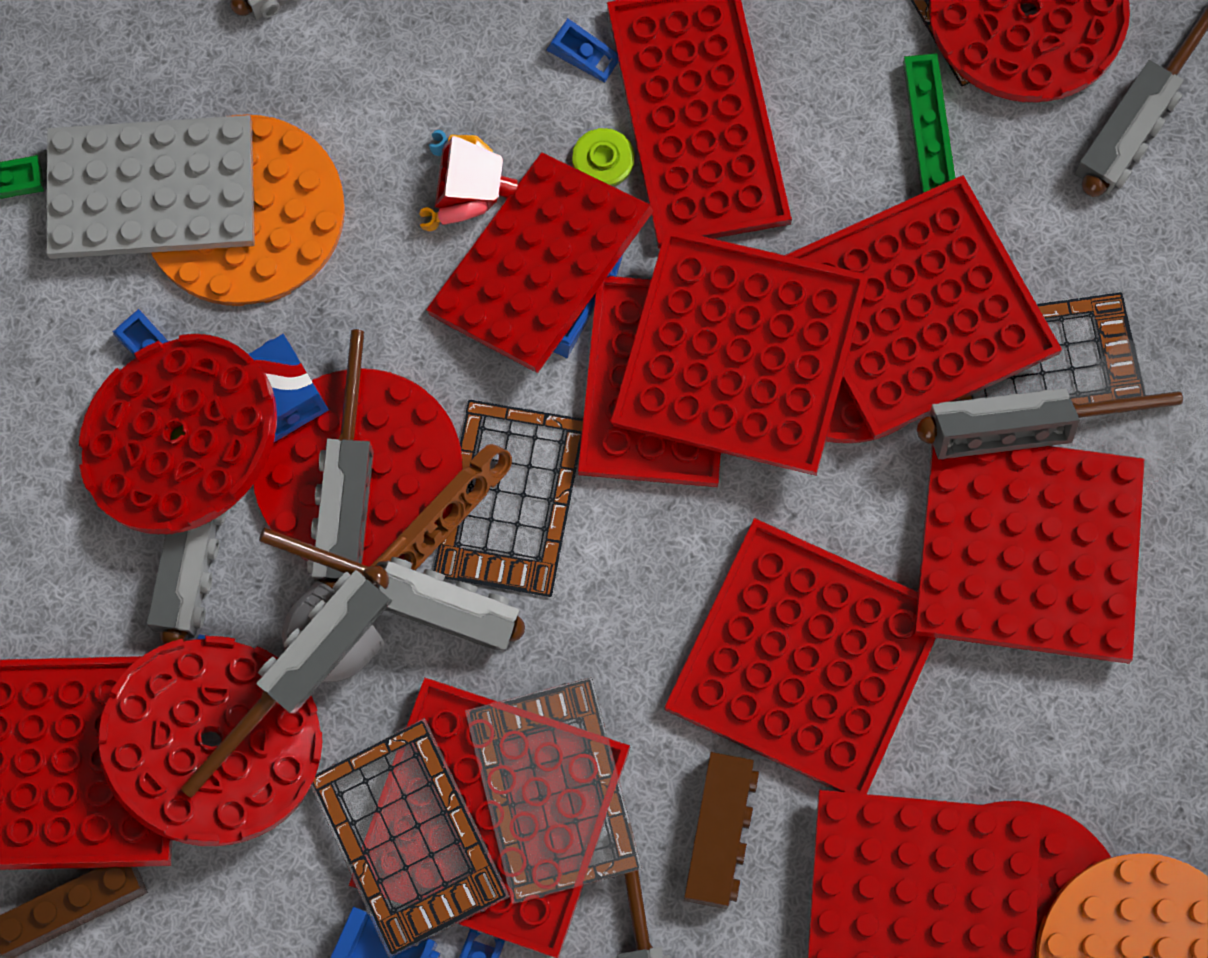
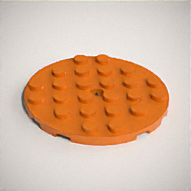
[151,114,345,306]
[1035,853,1208,958]

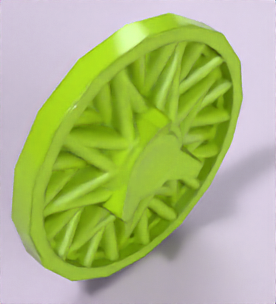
[572,128,635,186]

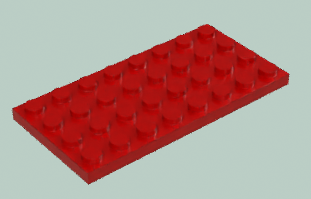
[607,0,792,249]

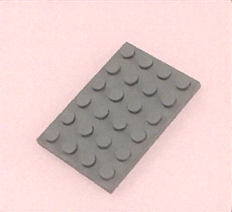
[47,115,255,259]

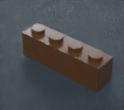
[684,752,759,909]
[0,867,148,958]

